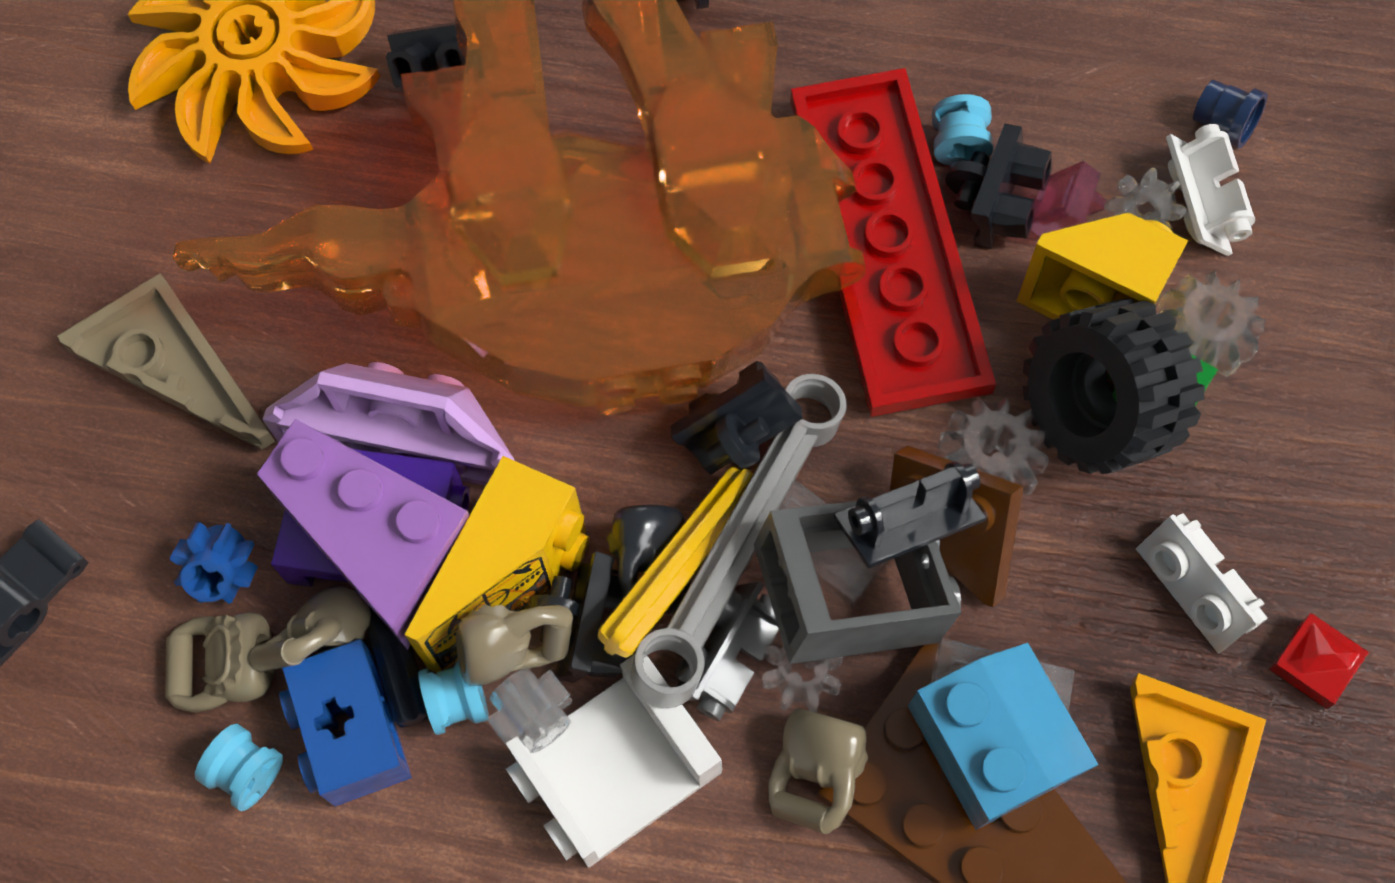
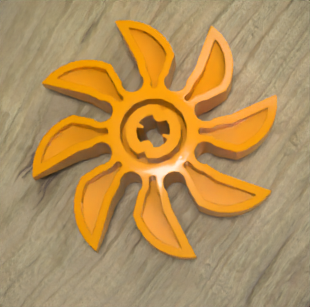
[127,0,380,164]

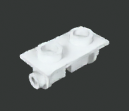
[1166,124,1255,256]
[1136,513,1268,654]

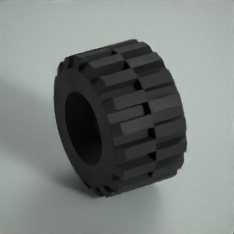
[1022,299,1205,474]

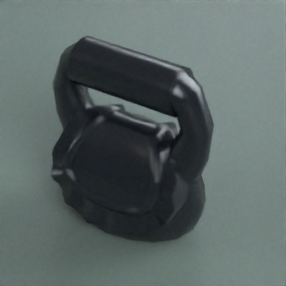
[606,505,690,615]

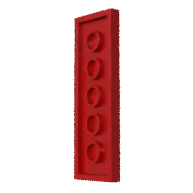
[790,68,996,417]

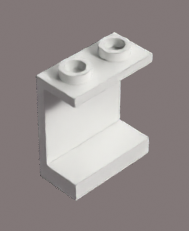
[506,655,722,868]

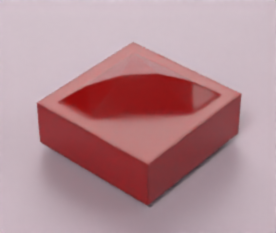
[1269,613,1369,709]

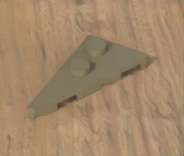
[57,273,276,450]

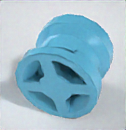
[932,94,994,166]
[418,660,489,735]
[195,724,283,812]

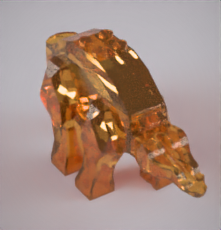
[173,0,867,415]

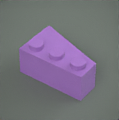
[257,419,469,650]

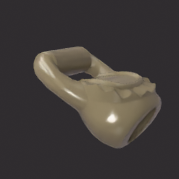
[250,586,371,672]
[456,604,573,686]
[165,612,275,713]
[768,708,868,834]

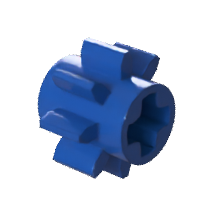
[170,522,258,604]

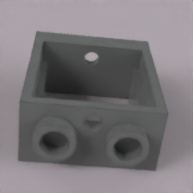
[754,501,962,664]

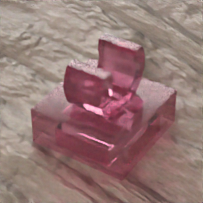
[1031,161,1108,236]

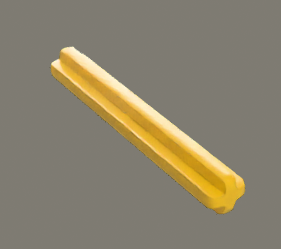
[598,467,754,658]

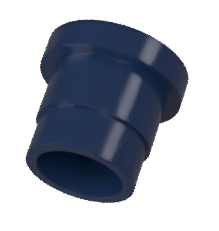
[1193,79,1268,149]

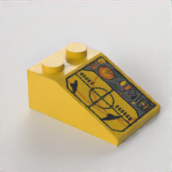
[404,456,590,673]

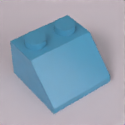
[908,643,1099,830]

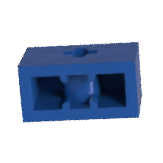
[279,639,412,807]

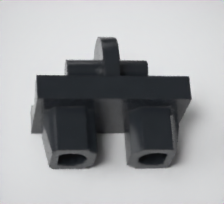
[386,17,502,93]
[945,123,1052,249]
[671,361,803,475]
[527,552,638,683]

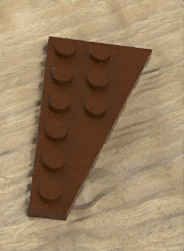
[817,641,1127,883]

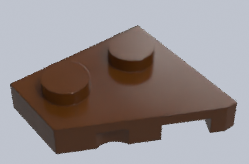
[889,445,1024,608]

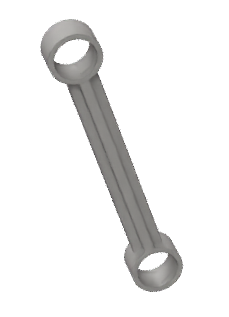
[631,374,846,708]

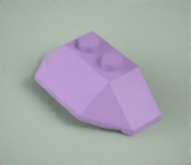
[263,362,515,486]

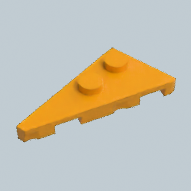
[1130,673,1266,883]

